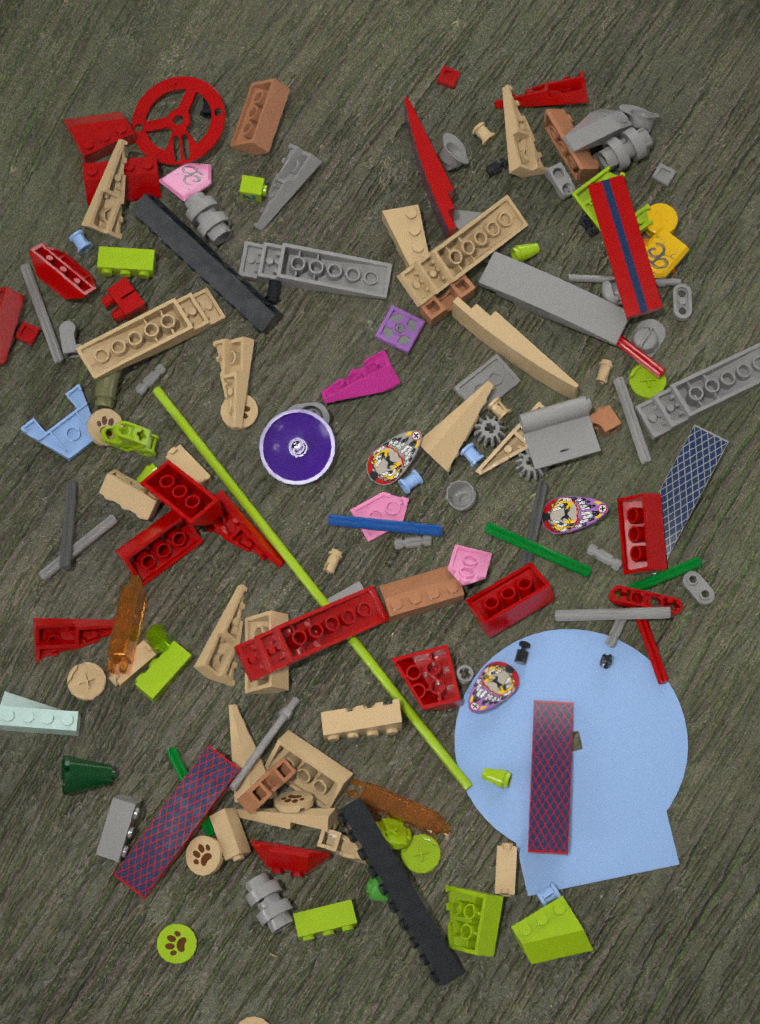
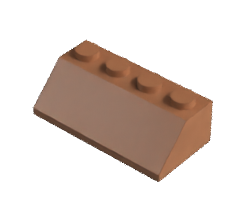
[229,78,290,155]
[543,109,600,186]
[379,565,464,622]

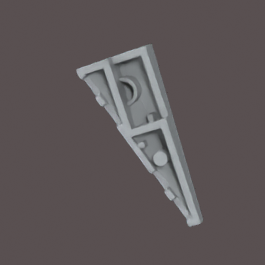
[253,143,322,231]

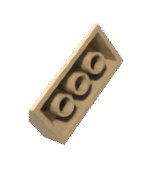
[245,610,289,694]
[264,730,353,808]

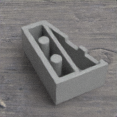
[96,793,143,862]

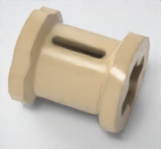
[472,122,496,146]
[487,397,512,421]

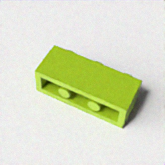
[97,246,156,279]
[135,641,193,703]
[293,899,357,942]

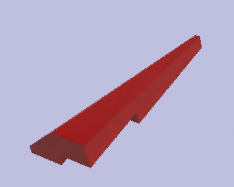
[494,71,588,109]
[203,490,285,568]
[33,618,133,662]

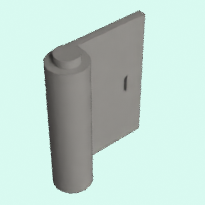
[518,396,601,470]

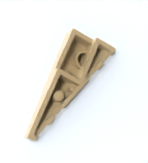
[420,381,495,473]
[475,402,545,475]
[229,704,278,803]
[236,808,340,831]

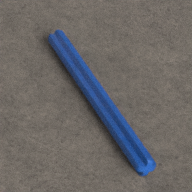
[328,514,442,536]

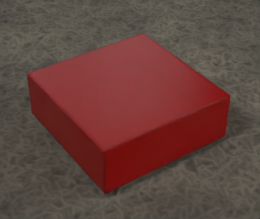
[437,66,460,90]
[15,321,41,347]

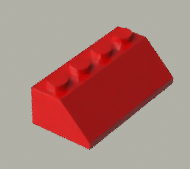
[82,156,161,207]
[0,287,24,365]
[140,460,223,526]
[617,493,667,575]
[115,510,203,587]
[465,562,555,638]

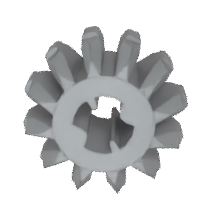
[474,415,506,448]
[515,449,547,481]

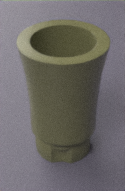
[94,370,122,409]

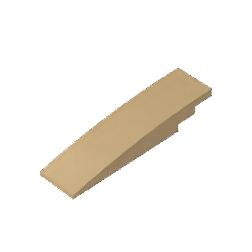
[397,195,528,307]
[76,288,226,380]
[452,297,579,399]

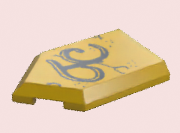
[645,227,690,279]

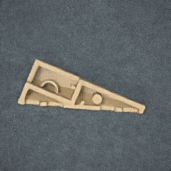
[502,84,548,178]
[81,139,128,240]
[213,336,255,429]
[194,584,248,686]

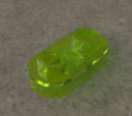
[146,624,171,653]

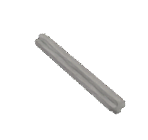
[613,377,652,464]
[39,515,118,581]

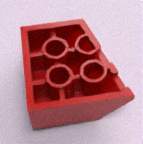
[62,112,136,163]
[391,644,463,710]

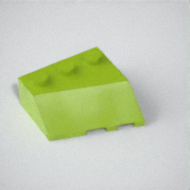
[445,885,504,957]
[510,896,593,965]

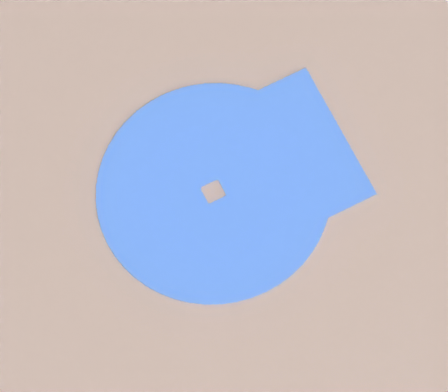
[454,629,688,896]

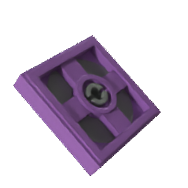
[375,305,425,354]

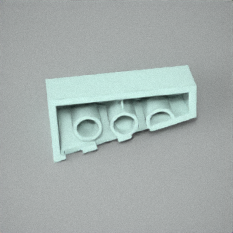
[0,691,81,736]

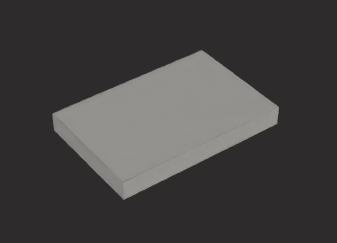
[454,354,521,416]

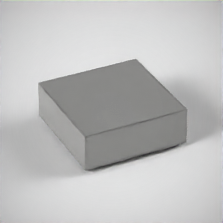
[651,163,676,188]

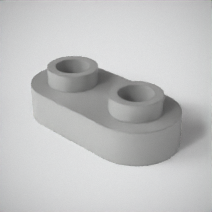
[672,284,692,321]
[682,571,715,606]

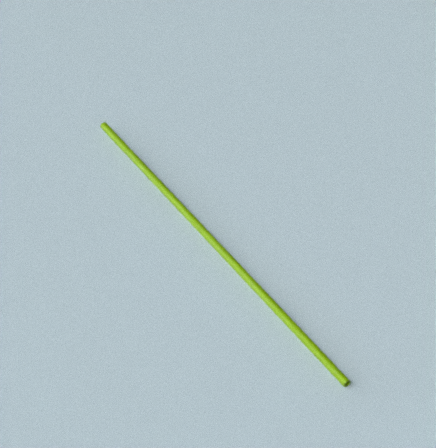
[152,386,473,791]

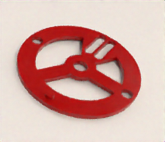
[132,76,226,166]

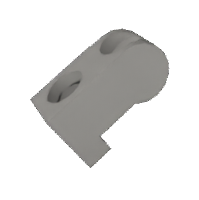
[545,162,576,200]
[59,321,81,360]

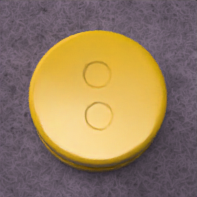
[644,203,678,238]

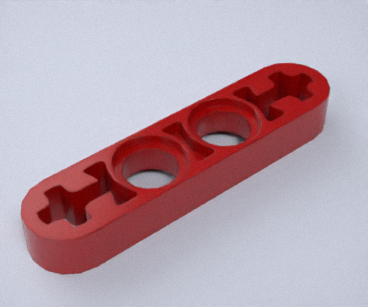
[608,585,683,617]

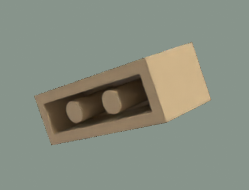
[99,469,161,520]

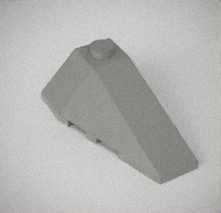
[563,109,633,153]

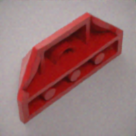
[29,243,96,300]
[251,840,331,878]

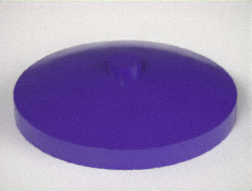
[259,409,336,486]

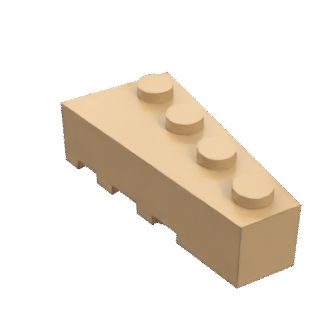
[382,205,428,268]
[321,699,402,742]

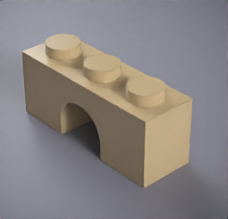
[317,829,367,865]

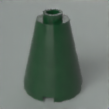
[61,756,116,796]

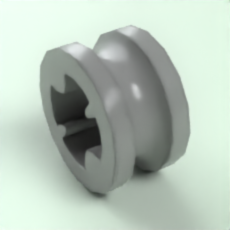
[456,665,474,684]

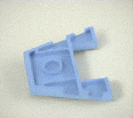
[20,384,94,461]

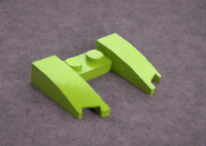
[571,166,653,234]

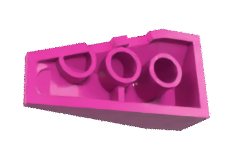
[321,349,400,403]

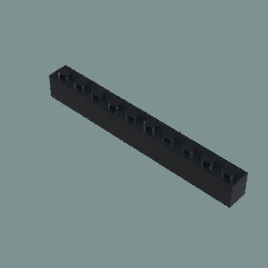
[132,193,283,332]
[336,797,463,986]

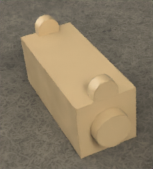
[166,445,212,488]
[108,640,158,689]
[209,808,251,862]
[495,843,517,897]

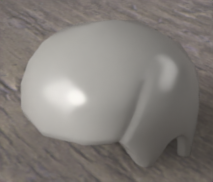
[601,279,622,306]
[446,480,476,511]

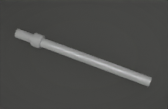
[569,274,681,287]
[229,697,300,791]

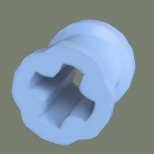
[69,230,93,255]
[460,442,485,468]
[398,469,423,494]
[535,882,561,907]

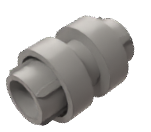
[597,127,653,171]
[185,191,232,245]
[245,873,294,934]

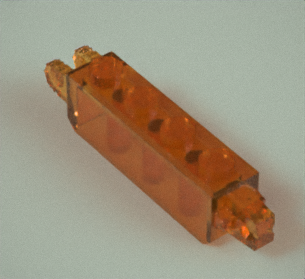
[107,575,146,674]
[345,778,451,835]

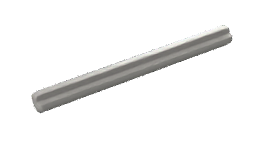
[20,263,64,364]
[555,607,671,621]

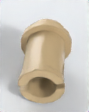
[595,359,613,385]
[323,549,343,575]

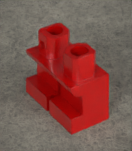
[101,277,147,323]

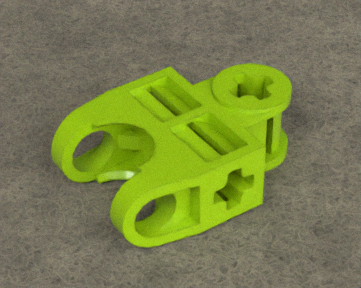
[101,421,159,457]

